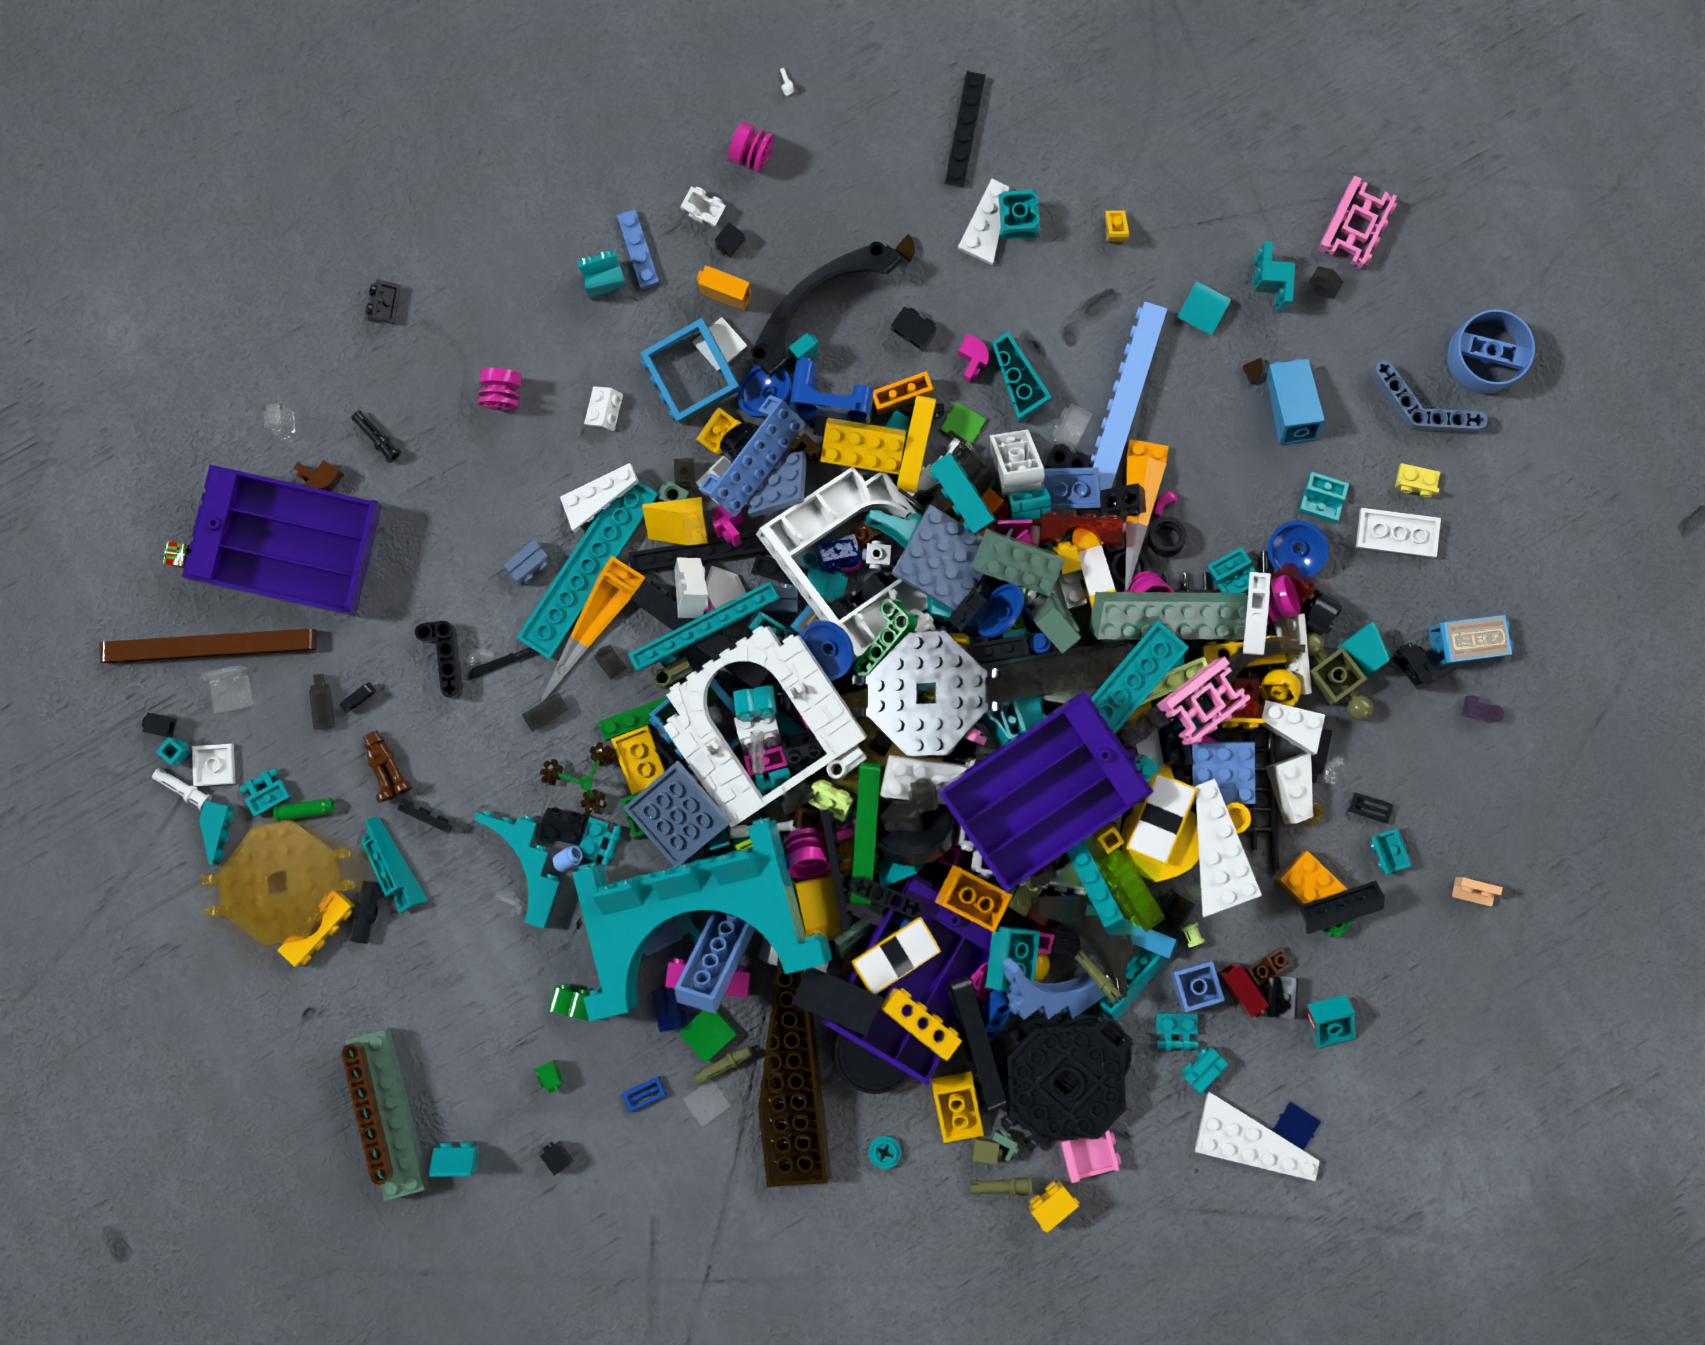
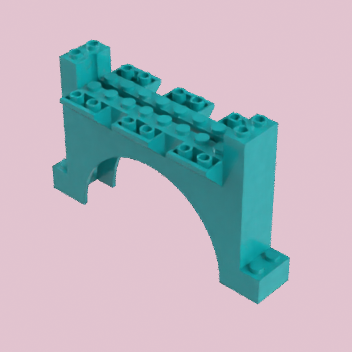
[572,817,832,1022]

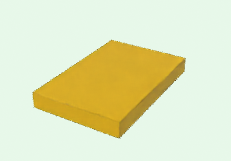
[611,725,666,795]

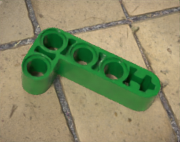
[855,599,918,676]

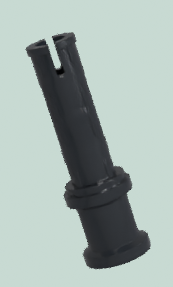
[351,410,401,463]

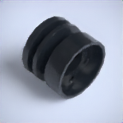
[719,422,758,464]

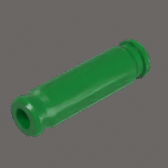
[273,798,335,822]

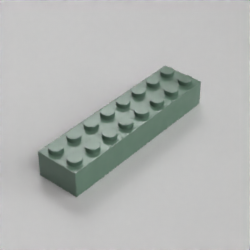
[1089,592,1248,639]
[345,1028,429,1201]

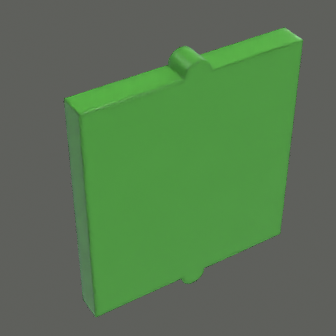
[940,402,986,447]

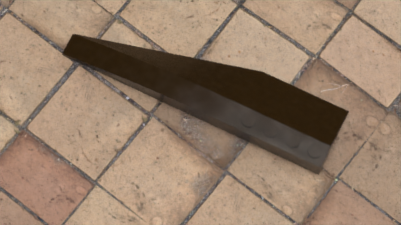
[758,957,832,1187]

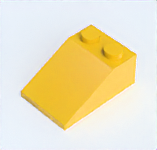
[642,497,708,545]
[794,874,842,942]
[931,1071,984,1143]

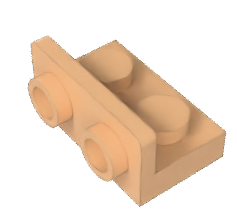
[1452,877,1503,906]

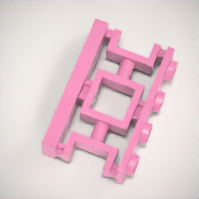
[1317,175,1397,269]
[1157,657,1251,745]

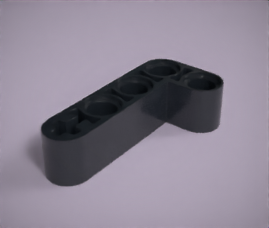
[415,621,463,699]

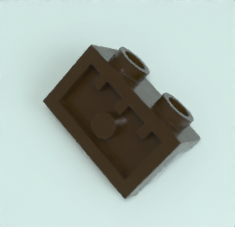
[791,433,822,463]

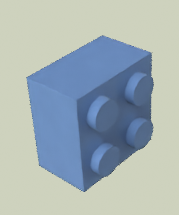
[1170,960,1225,1012]

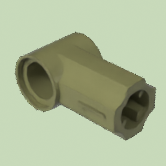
[653,656,693,689]

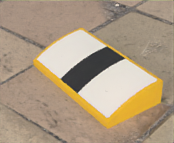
[1126,772,1198,866]
[850,917,941,994]

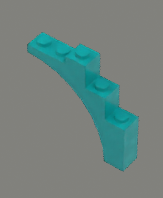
[865,510,952,623]
[474,810,562,929]

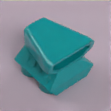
[998,190,1040,240]
[577,250,626,300]
[1337,622,1393,676]

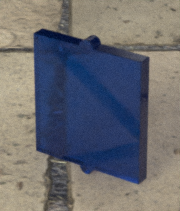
[1273,1102,1321,1150]

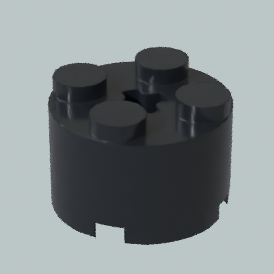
[1300,589,1342,635]

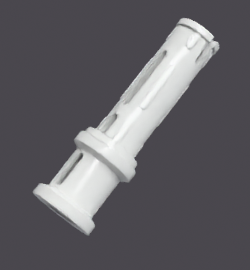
[152,768,212,811]

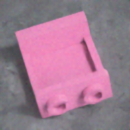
[1060,1130,1121,1183]

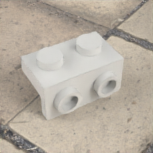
[584,386,623,431]

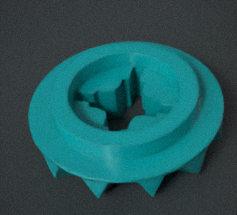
[868,1136,901,1169]

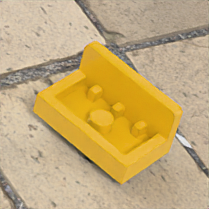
[696,408,741,454]

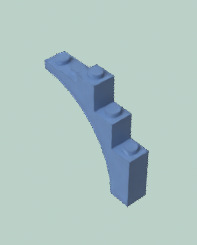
[1003,958,1106,1019]

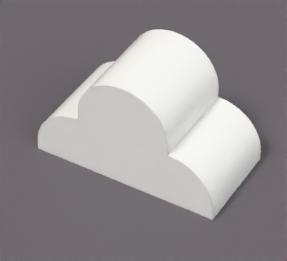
[990,430,1044,498]

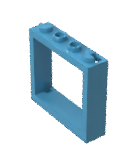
[641,318,742,424]
[649,668,740,774]

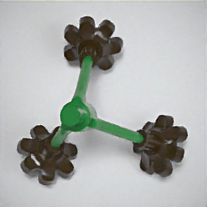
[540,742,616,814]

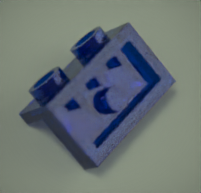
[816,535,862,572]

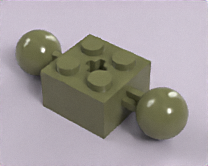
[1306,631,1374,721]

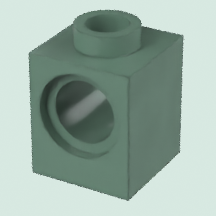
[658,481,691,502]

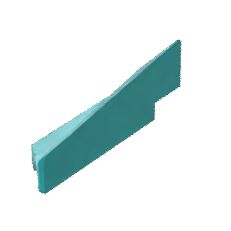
[362,817,427,913]
[1097,941,1178,1021]

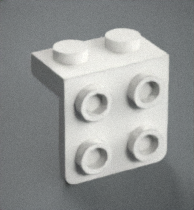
[734,715,782,755]

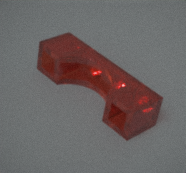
[1040,512,1123,547]

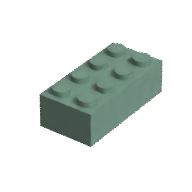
[972,529,1065,597]
[1028,592,1081,654]

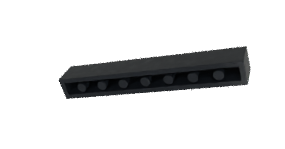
[630,580,773,689]

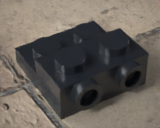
[1393,642,1434,689]

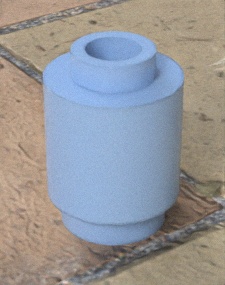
[553,846,583,872]

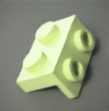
[808,780,855,822]

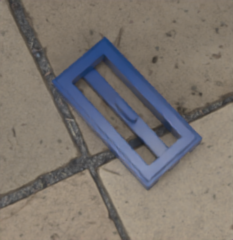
[621,1076,667,1112]

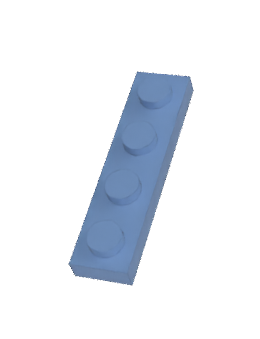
[617,210,660,290]

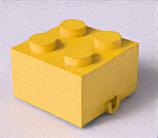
[1028,1181,1079,1233]

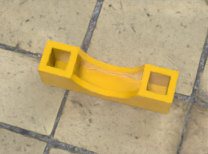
[277,890,355,967]

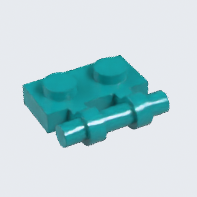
[754,767,793,809]
[239,768,291,817]
[579,817,622,866]
[1156,1013,1198,1051]

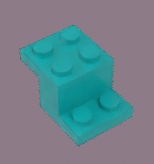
[1252,241,1295,313]

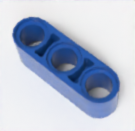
[980,990,1012,1042]

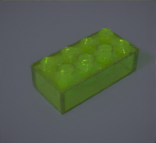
[1096,848,1165,932]

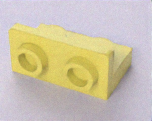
[1395,463,1440,498]

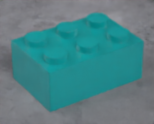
[986,926,1040,992]

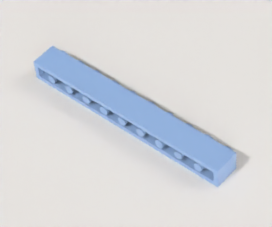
[1089,302,1167,490]

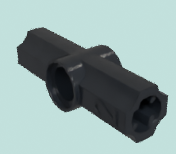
[350,881,381,944]

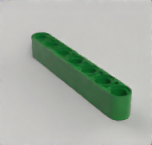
[850,762,881,905]

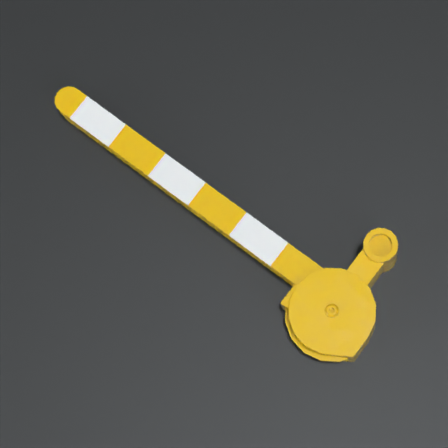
[1072,525,1251,883]

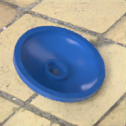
[738,365,792,418]
[1268,520,1329,579]
[977,584,1024,638]
[800,620,854,680]

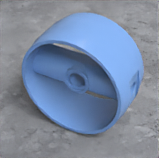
[1447,309,1535,394]

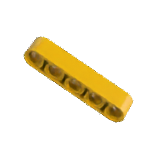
[896,395,936,493]

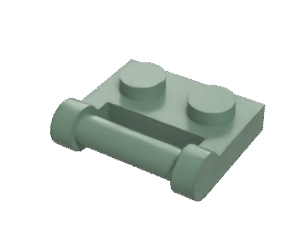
[833,916,872,960]

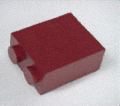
[1217,963,1269,1018]

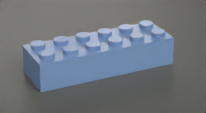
[675,911,756,1013]

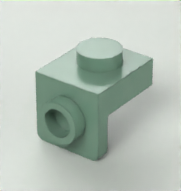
[991,1129,1019,1162]

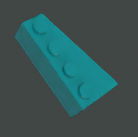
[992,331,1052,422]
[929,452,996,535]

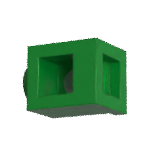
[533,1060,564,1094]

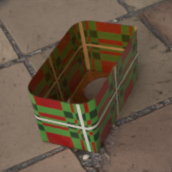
[163,542,191,568]

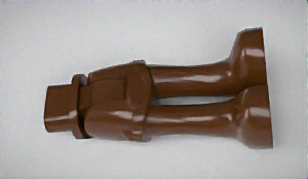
[363,730,413,803]

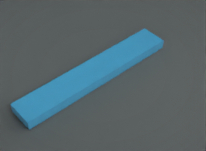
[1056,894,1177,958]

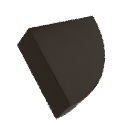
[895,234,915,262]
[1242,358,1263,384]

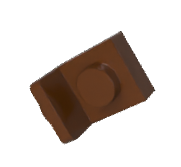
[851,520,884,546]

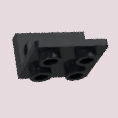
[782,729,829,779]

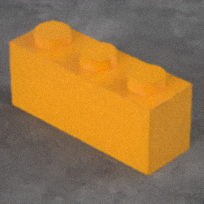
[872,371,933,416]

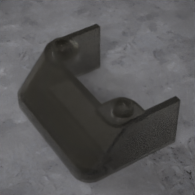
[898,430,996,522]

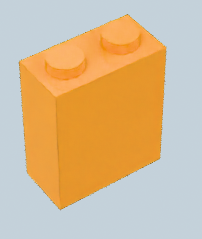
[696,265,752,311]

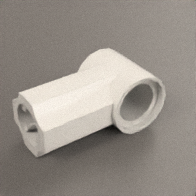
[827,744,868,780]

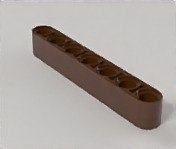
[342,1042,393,1185]

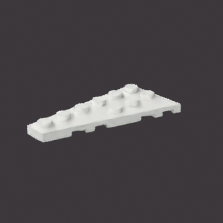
[1195,779,1262,917]
[1194,1091,1320,1181]

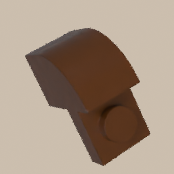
[294,460,344,491]

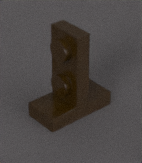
[790,797,835,831]

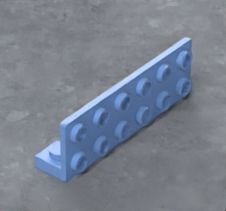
[698,395,805,517]

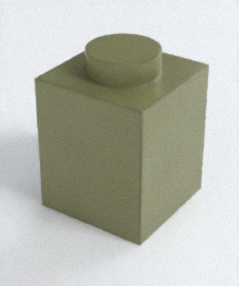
[971,1137,1002,1164]

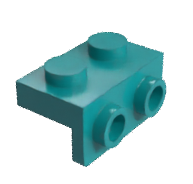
[1370,827,1412,875]

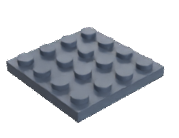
[891,505,983,612]
[623,761,731,866]

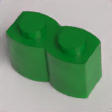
[548,983,591,1021]

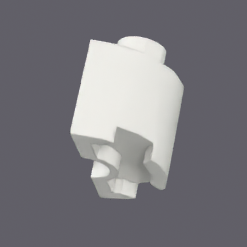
[681,186,726,227]

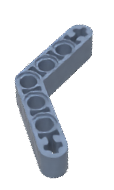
[1371,360,1488,433]

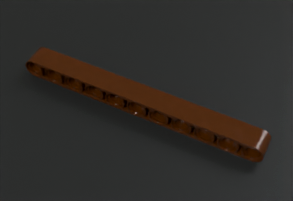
[99,629,317,663]

